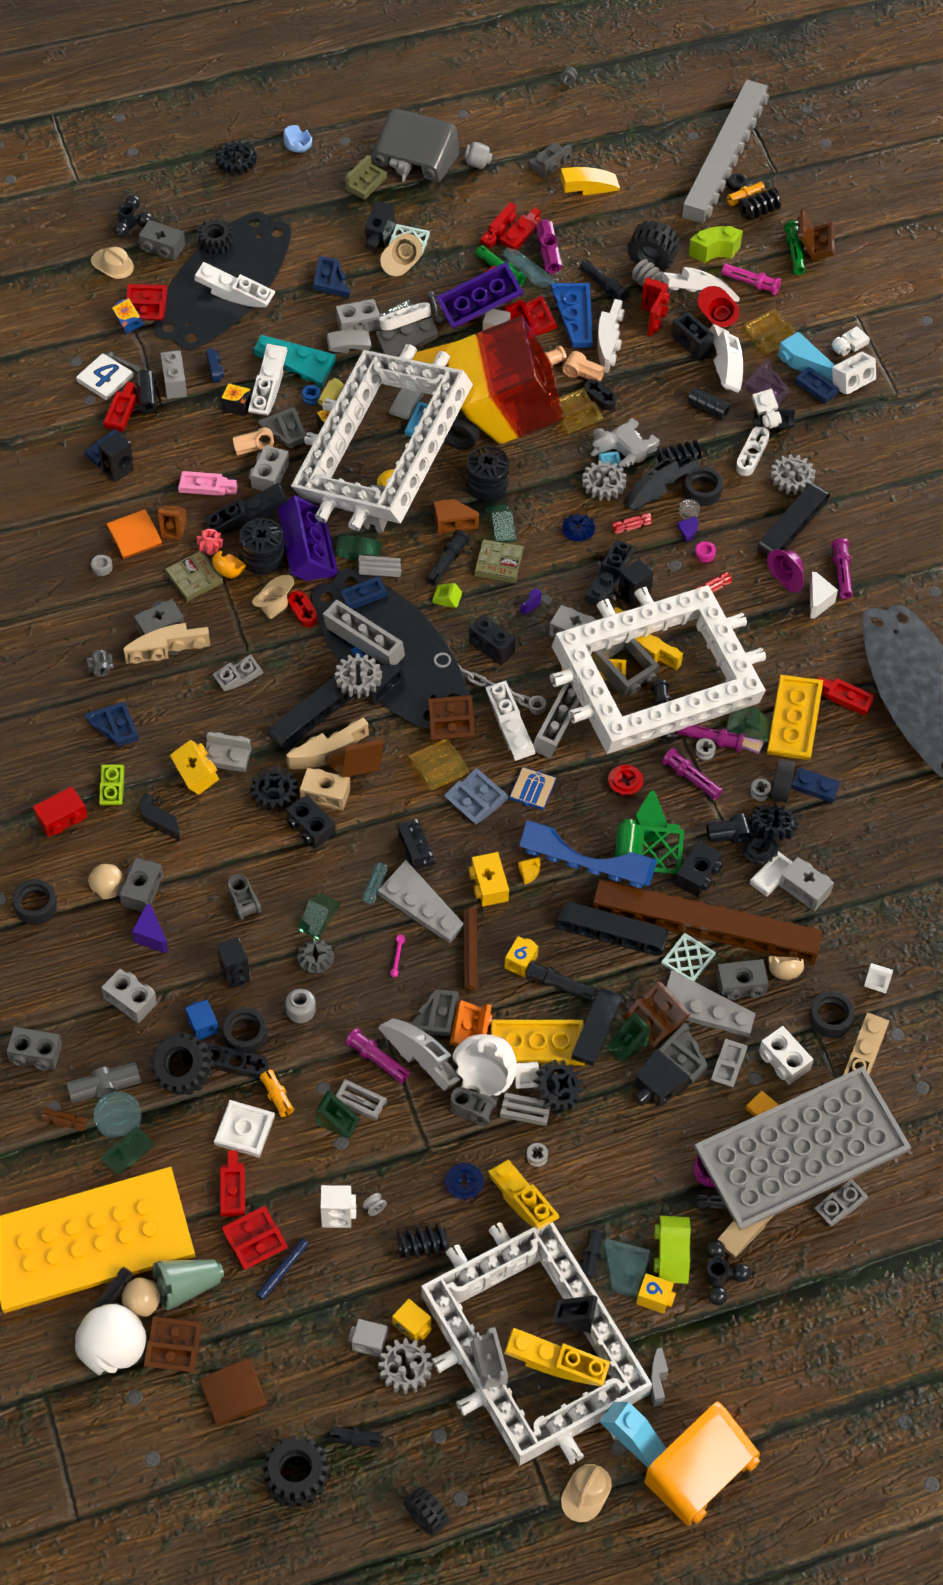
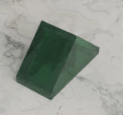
[726,706,772,742]
[298,893,341,940]
[606,1012,651,1062]
[316,1091,360,1138]

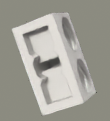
[832,352,876,395]
[759,1026,814,1085]
[321,1185,356,1228]

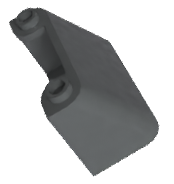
[371,108,460,182]

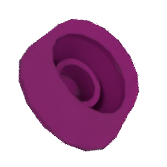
[767,549,804,593]

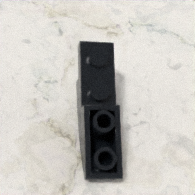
[623,456,700,510]
[204,482,288,534]
[584,540,636,605]

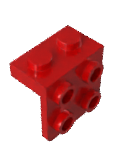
[641,277,670,337]

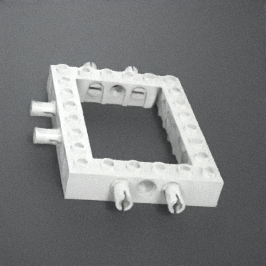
[291,344,473,531]
[550,585,766,754]
[421,1222,652,1466]

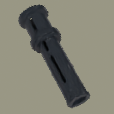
[579,260,630,303]
[425,529,470,586]
[650,680,676,744]
[525,960,596,1002]

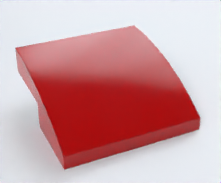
[126,284,168,321]
[505,295,558,338]
[221,1206,288,1271]

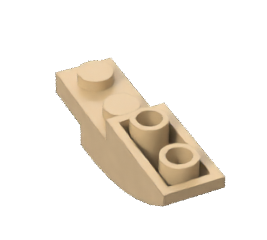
[124,623,210,664]
[286,717,369,769]
[843,1012,889,1075]

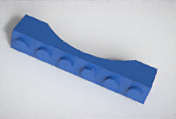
[519,820,657,888]

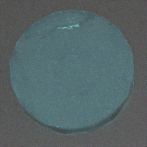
[94,1092,142,1138]

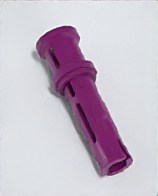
[831,538,853,599]
[677,725,745,753]
[662,748,723,801]
[345,1028,410,1084]

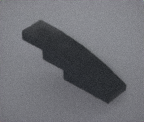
[571,988,623,1067]

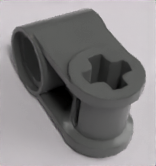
[228,874,262,921]
[449,1087,497,1126]

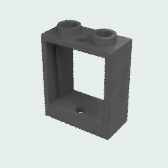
[592,638,659,698]

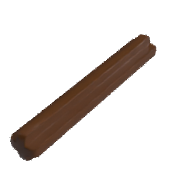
[464,907,478,991]

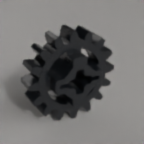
[250,766,298,812]
[533,1060,583,1112]

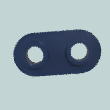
[206,348,224,383]

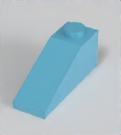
[778,332,835,383]
[600,1402,666,1468]

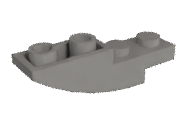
[378,1018,462,1091]

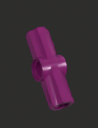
[536,219,562,274]

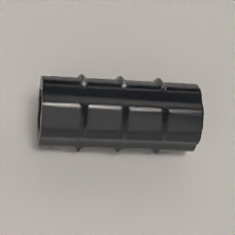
[136,370,157,413]
[687,387,731,420]

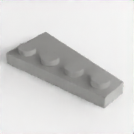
[378,860,464,944]
[666,970,756,1037]

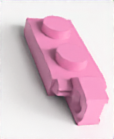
[178,471,237,496]

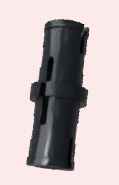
[329,1425,382,1449]

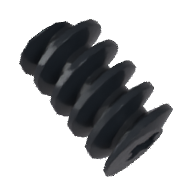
[738,187,781,220]
[656,440,702,463]
[396,1223,449,1260]

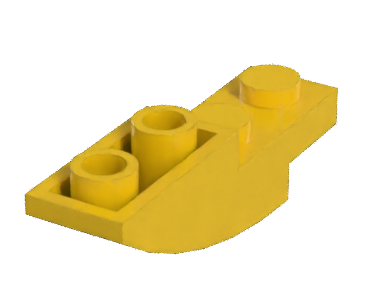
[614,607,683,671]
[488,1160,559,1230]
[504,1328,610,1387]

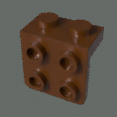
[797,208,835,261]

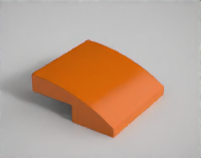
[106,509,162,559]

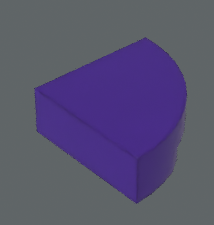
[677,516,698,542]
[520,588,541,615]

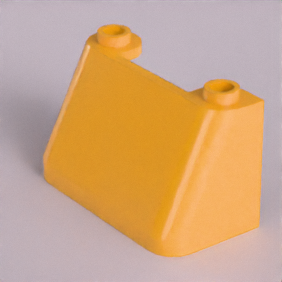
[644,1401,760,1527]

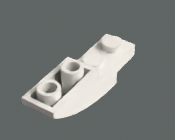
[194,262,275,307]
[662,267,740,302]
[597,299,625,373]
[709,324,743,393]
[248,344,287,416]
[486,681,536,761]

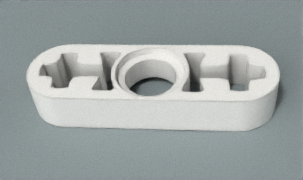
[379,303,431,330]
[736,427,769,476]

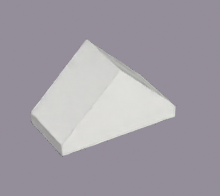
[810,572,838,619]

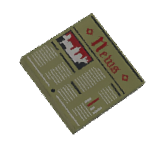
[475,539,524,583]
[165,551,223,601]

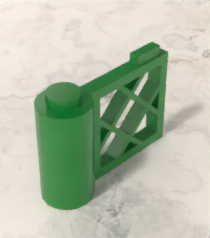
[615,819,684,874]

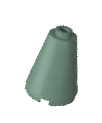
[152,1259,224,1310]

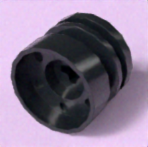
[466,446,509,501]
[239,518,285,575]

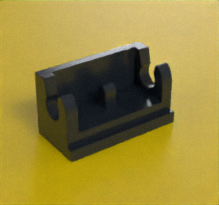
[398,819,436,870]

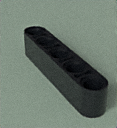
[757,483,830,556]
[267,675,359,750]
[555,902,669,956]

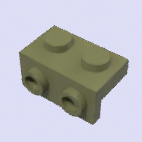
[345,155,387,200]

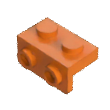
[449,1000,492,1047]

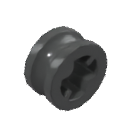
[559,66,578,86]

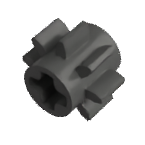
[86,650,114,677]

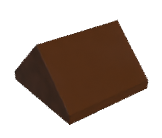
[325,739,384,778]

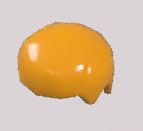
[212,551,246,579]

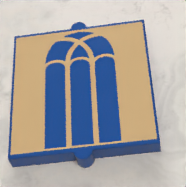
[509,767,557,810]

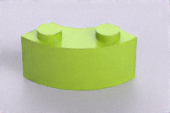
[688,226,743,263]
[654,1216,691,1284]

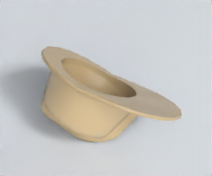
[380,233,423,276]
[91,247,134,279]
[252,575,294,619]
[561,1464,612,1523]

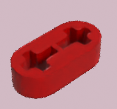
[288,591,318,627]

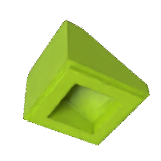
[432,583,462,608]

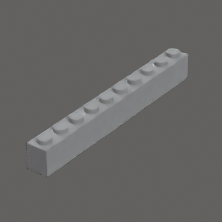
[682,80,769,224]

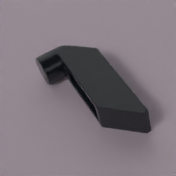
[139,793,181,841]

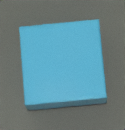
[598,451,623,469]

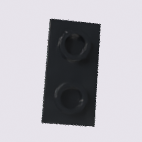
[753,408,795,430]

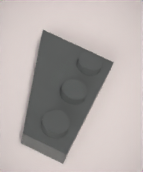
[376,318,438,357]

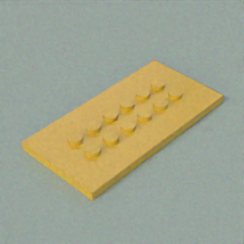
[0,1167,196,1313]

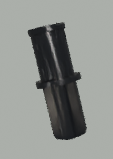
[582,1229,604,1279]

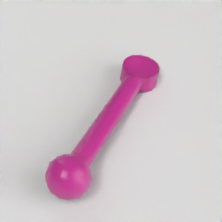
[390,935,405,977]

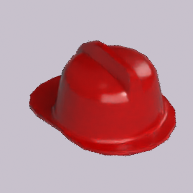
[698,286,740,327]

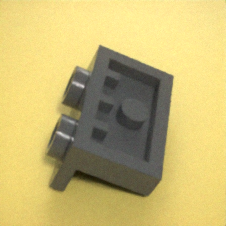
[529,142,572,178]

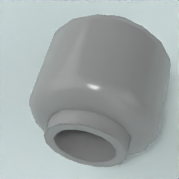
[463,141,492,169]
[285,989,316,1023]

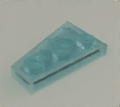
[503,248,557,288]

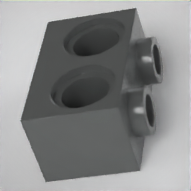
[7,1027,62,1070]

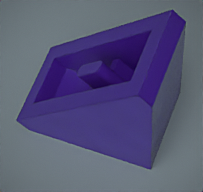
[132,904,168,953]

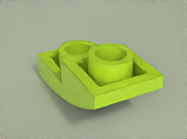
[100,765,125,805]

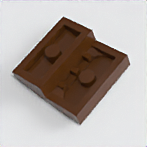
[429,695,475,740]
[624,982,691,1048]
[144,1316,203,1373]
[200,1359,268,1427]

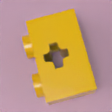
[170,740,219,795]
[468,852,509,907]

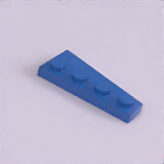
[551,283,593,348]

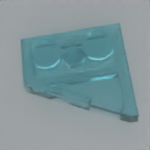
[605,1239,651,1298]

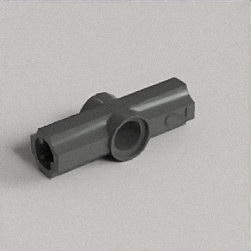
[66,1062,141,1103]

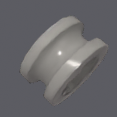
[695,738,716,761]
[750,779,771,801]
[526,1143,548,1167]
[362,1193,387,1216]

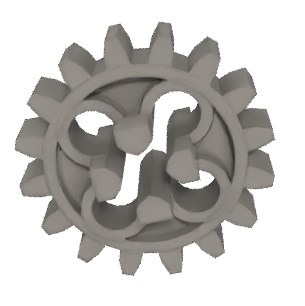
[770,454,816,495]
[582,460,627,501]
[335,653,382,698]
[378,1338,433,1394]

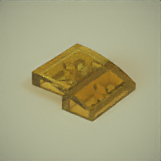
[742,308,797,354]
[548,388,604,434]
[408,739,470,791]

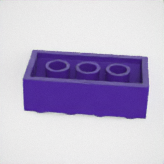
[436,262,524,329]
[278,495,338,581]

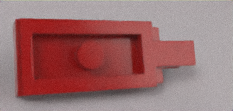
[480,202,517,249]
[499,208,541,252]
[103,382,137,432]
[817,676,875,716]
[220,1150,245,1217]

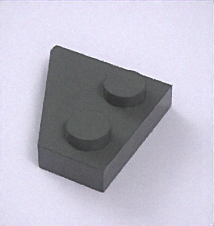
[409,989,459,1037]
[659,1023,708,1084]

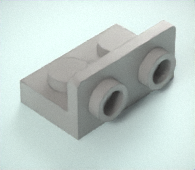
[205,732,251,772]

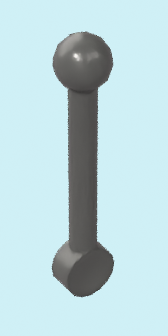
[427,291,443,325]
[106,351,142,373]

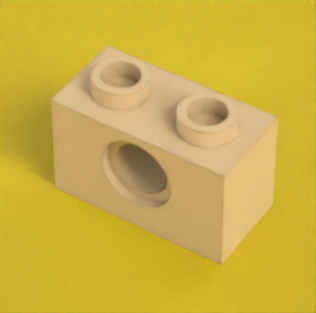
[300,768,350,811]

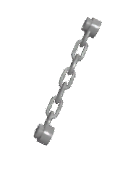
[434,653,546,715]

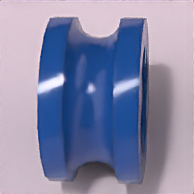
[302,385,320,405]

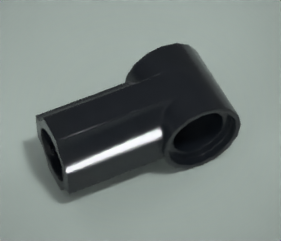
[706,814,753,843]

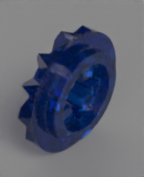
[562,512,596,542]
[445,1163,484,1201]

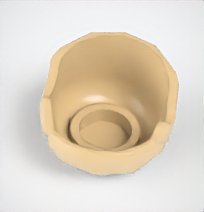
[88,864,125,899]
[769,956,804,980]
[122,1278,160,1317]

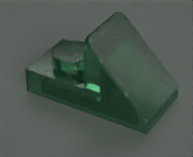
[486,504,516,543]

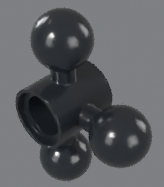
[113,195,153,238]
[705,1239,751,1306]

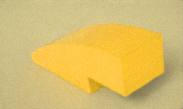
[561,167,620,196]

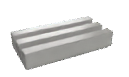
[358,555,401,577]
[334,1079,387,1121]
[500,1093,551,1126]

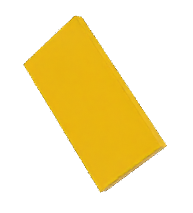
[767,675,823,760]
[491,1020,585,1065]

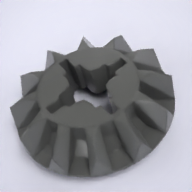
[297,939,334,973]

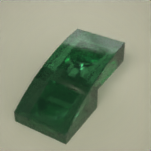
[335,535,383,561]
[101,1126,156,1175]

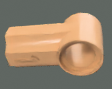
[562,351,605,381]
[233,428,274,455]

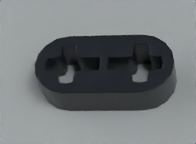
[584,379,617,411]

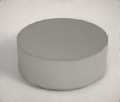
[91,555,113,576]

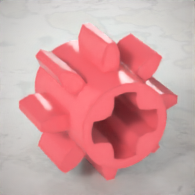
[197,529,223,555]

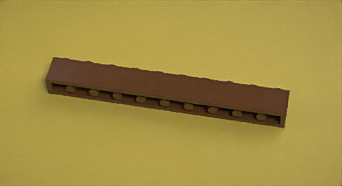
[593,880,822,965]

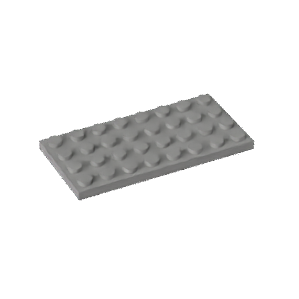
[694,1066,911,1231]

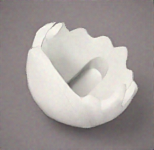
[453,1034,517,1096]
[75,1304,146,1375]

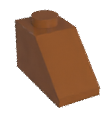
[434,499,479,534]
[158,506,187,540]

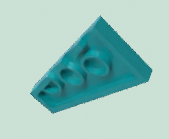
[254,335,336,388]

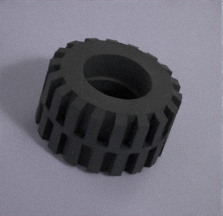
[627,220,680,272]
[150,1032,214,1095]
[263,1435,328,1508]

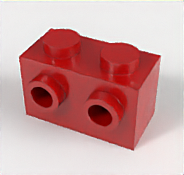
[33,787,87,837]

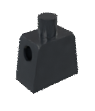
[365,200,396,251]
[633,1048,690,1106]

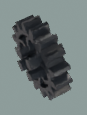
[216,140,257,176]
[750,804,799,841]

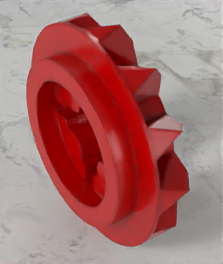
[608,765,643,797]

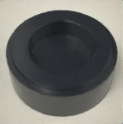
[728,174,747,192]

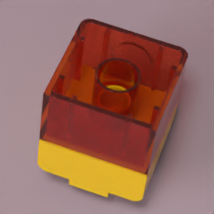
[446,315,564,444]

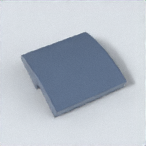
[444,768,509,825]

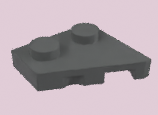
[258,407,306,449]

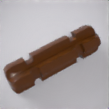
[41,1107,88,1131]

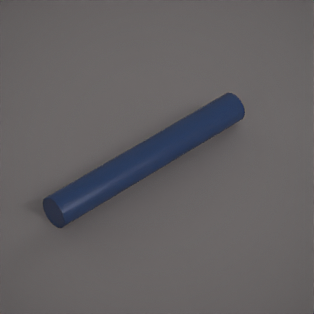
[256,1238,309,1301]

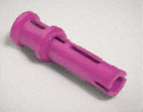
[721,263,781,295]

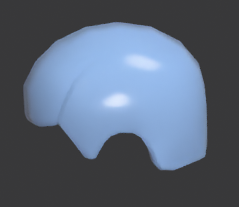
[283,125,312,153]

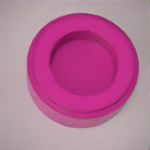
[695,541,716,563]

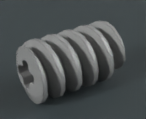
[632,259,672,294]

